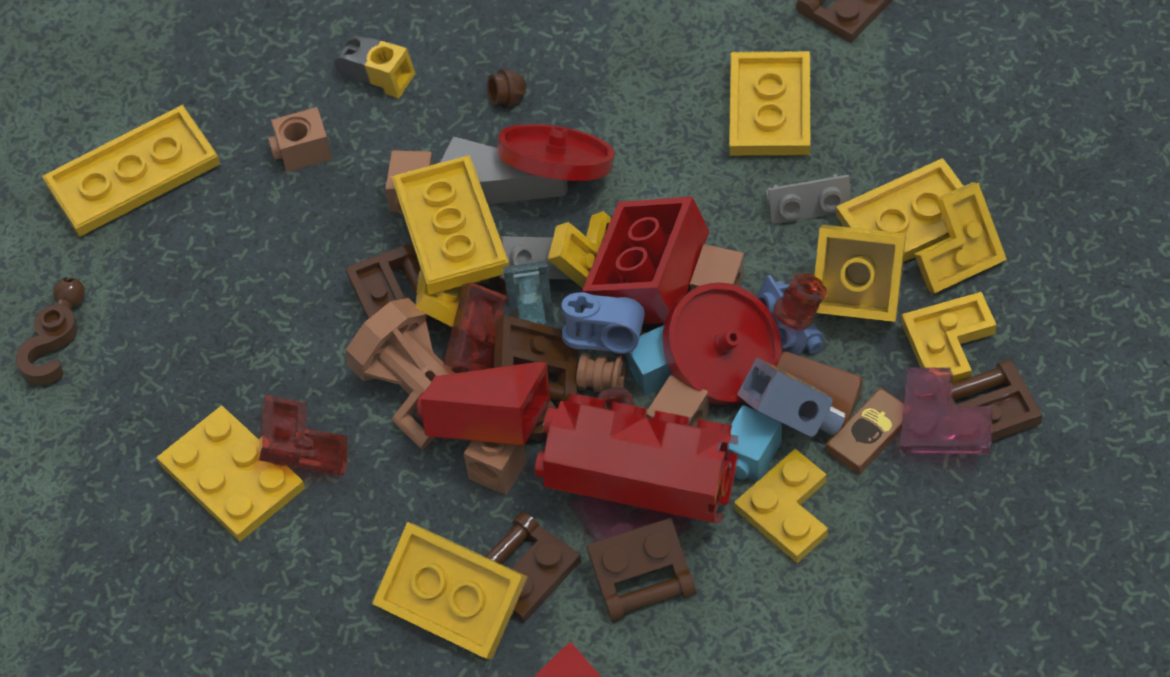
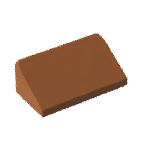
[777,351,863,426]

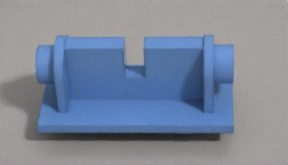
[756,275,824,356]

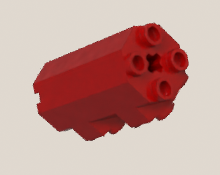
[535,393,738,523]

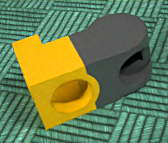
[334,36,416,99]

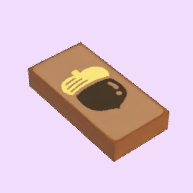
[826,387,914,475]

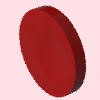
[496,124,615,181]
[663,282,782,406]

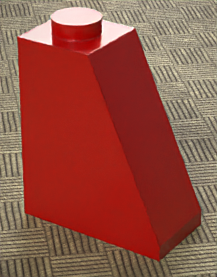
[417,362,551,445]

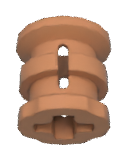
[576,353,626,398]

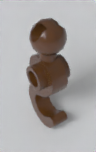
[16,277,85,385]

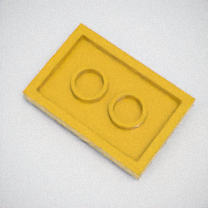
[729,51,810,156]
[836,158,963,262]
[156,405,305,542]
[372,522,528,659]

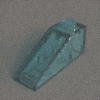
[503,261,555,327]

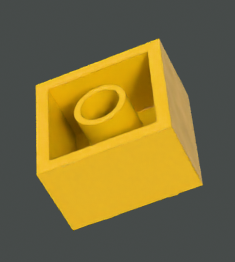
[810,225,906,322]

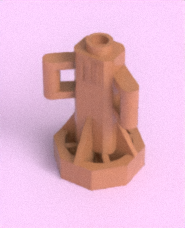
[346,298,479,450]

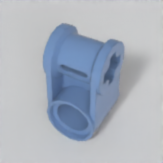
[562,292,645,354]

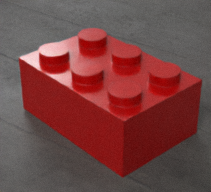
[582,197,710,324]

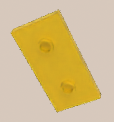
[42,105,220,237]
[391,155,511,295]

